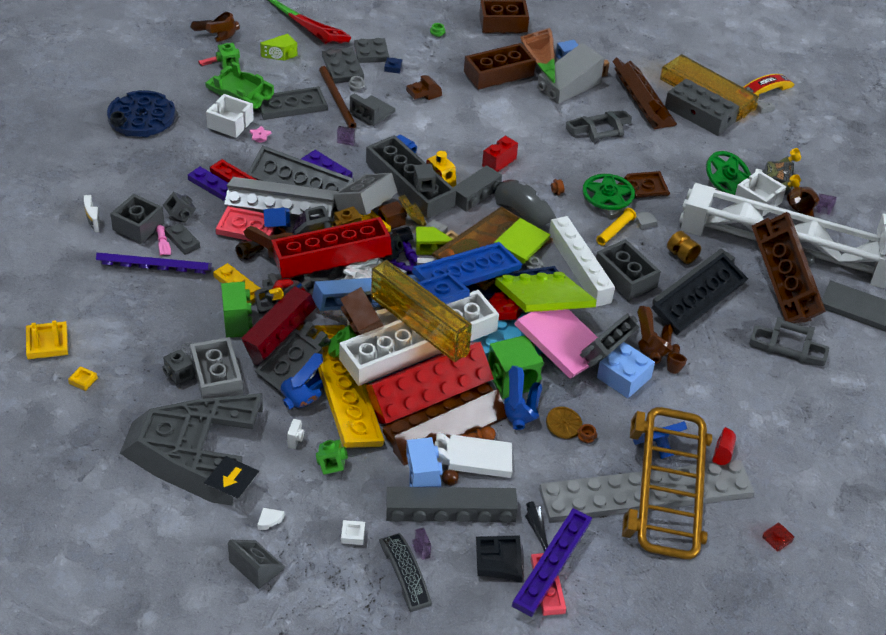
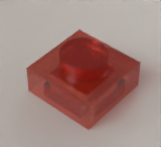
[762,522,795,552]

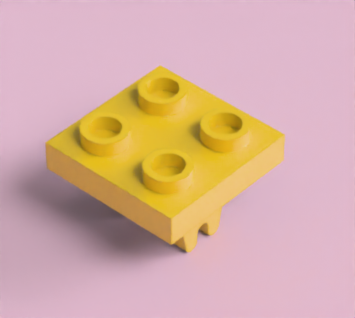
[26,320,68,359]

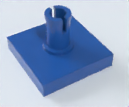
[416,272,470,308]
[633,421,687,459]

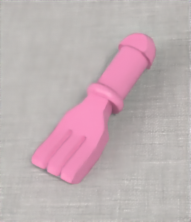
[156,225,171,255]

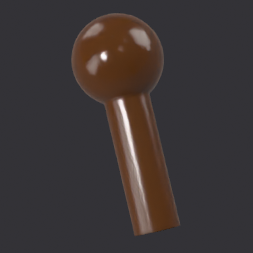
[442,469,460,486]

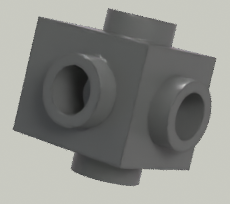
[163,191,196,222]
[162,349,194,385]

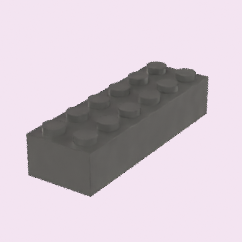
[366,135,456,219]

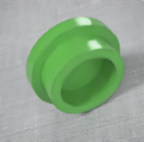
[430,23,445,37]

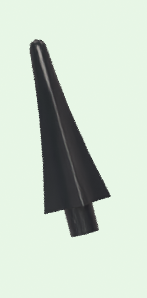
[525,501,548,552]

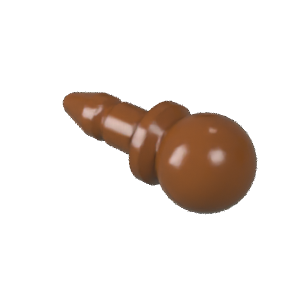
[461,426,496,440]

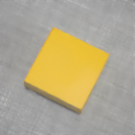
[68,366,98,391]

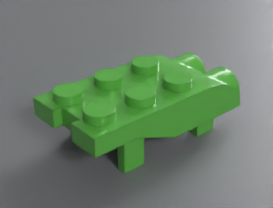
[205,61,274,109]

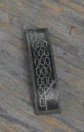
[379,533,432,612]

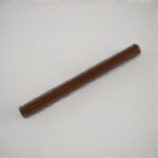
[319,66,356,129]

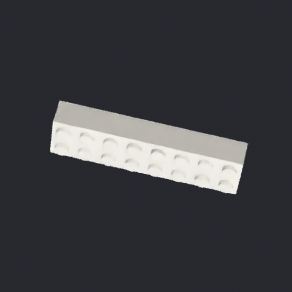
[339,290,499,386]

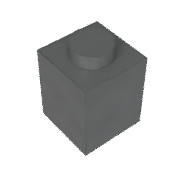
[413,164,436,192]

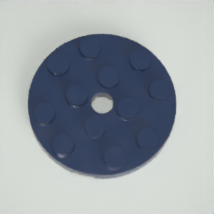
[107,90,176,138]

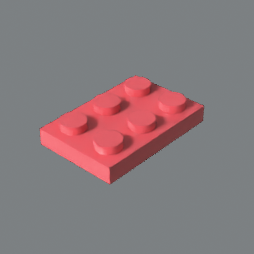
[216,206,276,241]

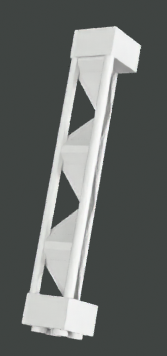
[679,183,886,289]

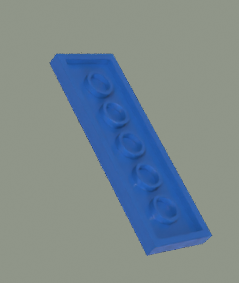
[412,242,522,286]

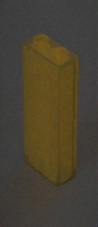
[660,54,758,122]
[371,260,472,362]

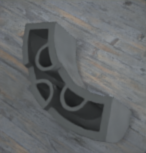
[495,180,556,228]

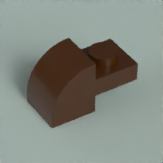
[406,75,442,100]

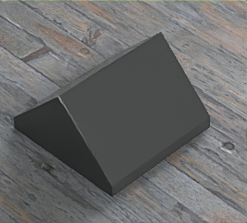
[228,539,285,589]

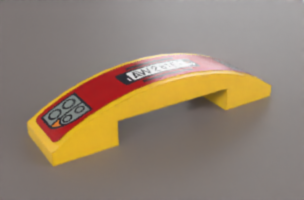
[736,74,795,103]

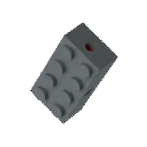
[665,79,740,136]

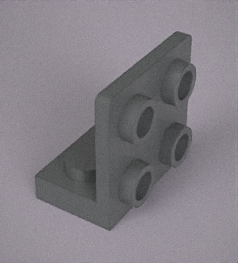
[350,93,395,126]

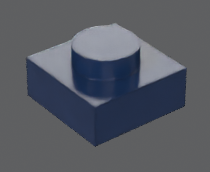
[384,57,403,74]

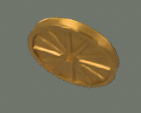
[546,406,582,439]

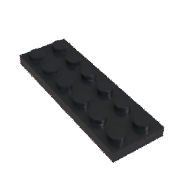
[651,253,748,335]

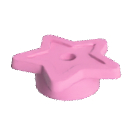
[250,126,272,143]

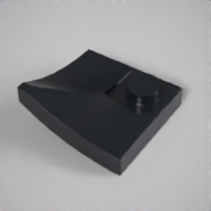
[476,535,522,583]

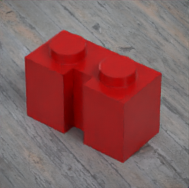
[482,135,518,172]

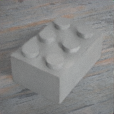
[333,173,398,215]
[190,337,243,399]

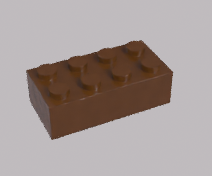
[464,43,536,89]

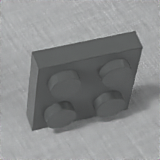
[354,38,389,63]

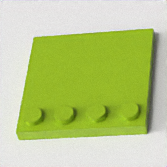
[495,272,597,312]

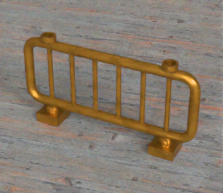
[622,407,712,559]

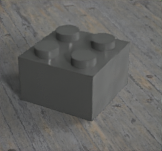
[110,194,164,244]

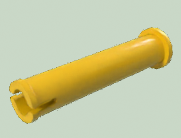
[596,208,636,246]

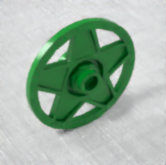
[706,151,751,195]
[582,174,635,210]

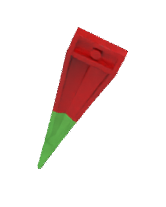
[268,0,351,44]

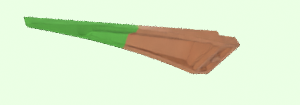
[521,28,555,83]

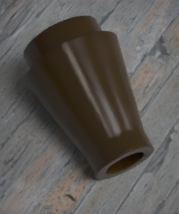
[235,241,264,260]

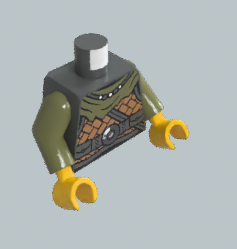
[754,148,801,195]

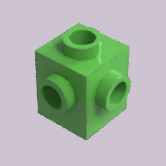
[216,43,240,69]
[316,440,348,475]

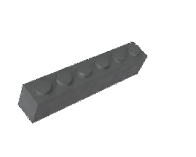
[386,487,518,523]

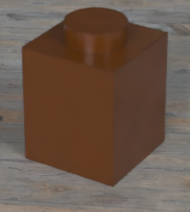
[378,201,407,230]

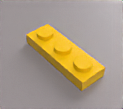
[213,263,265,305]

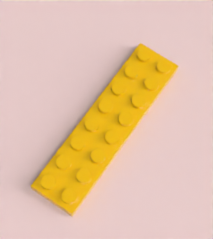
[311,325,384,448]

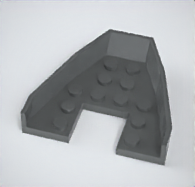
[120,393,263,506]

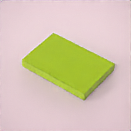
[494,218,551,264]

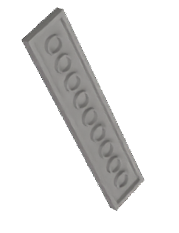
[539,460,754,523]

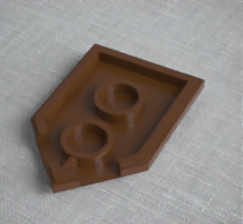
[617,171,670,198]

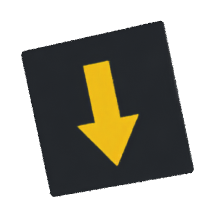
[204,456,259,499]

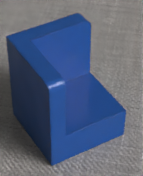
[263,207,291,227]

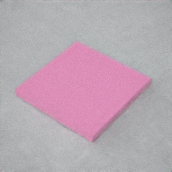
[514,309,598,379]

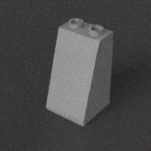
[537,43,604,104]

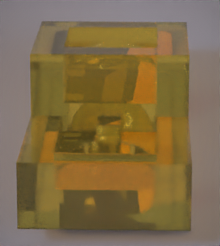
[398,194,427,227]

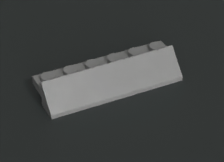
[224,177,337,221]

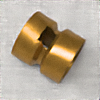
[667,231,702,264]

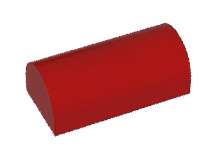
[712,427,736,465]

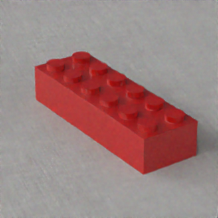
[271,217,392,279]
[365,341,494,424]

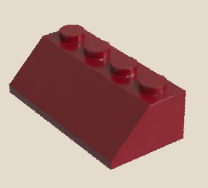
[241,286,316,366]

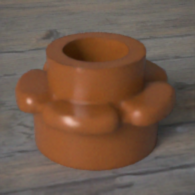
[551,179,564,196]
[577,424,597,443]

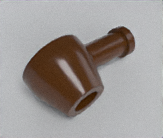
[667,344,687,374]

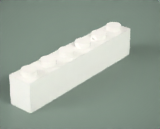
[549,216,615,307]

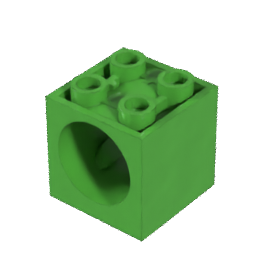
[488,335,544,399]

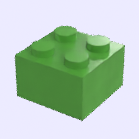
[221,281,253,338]

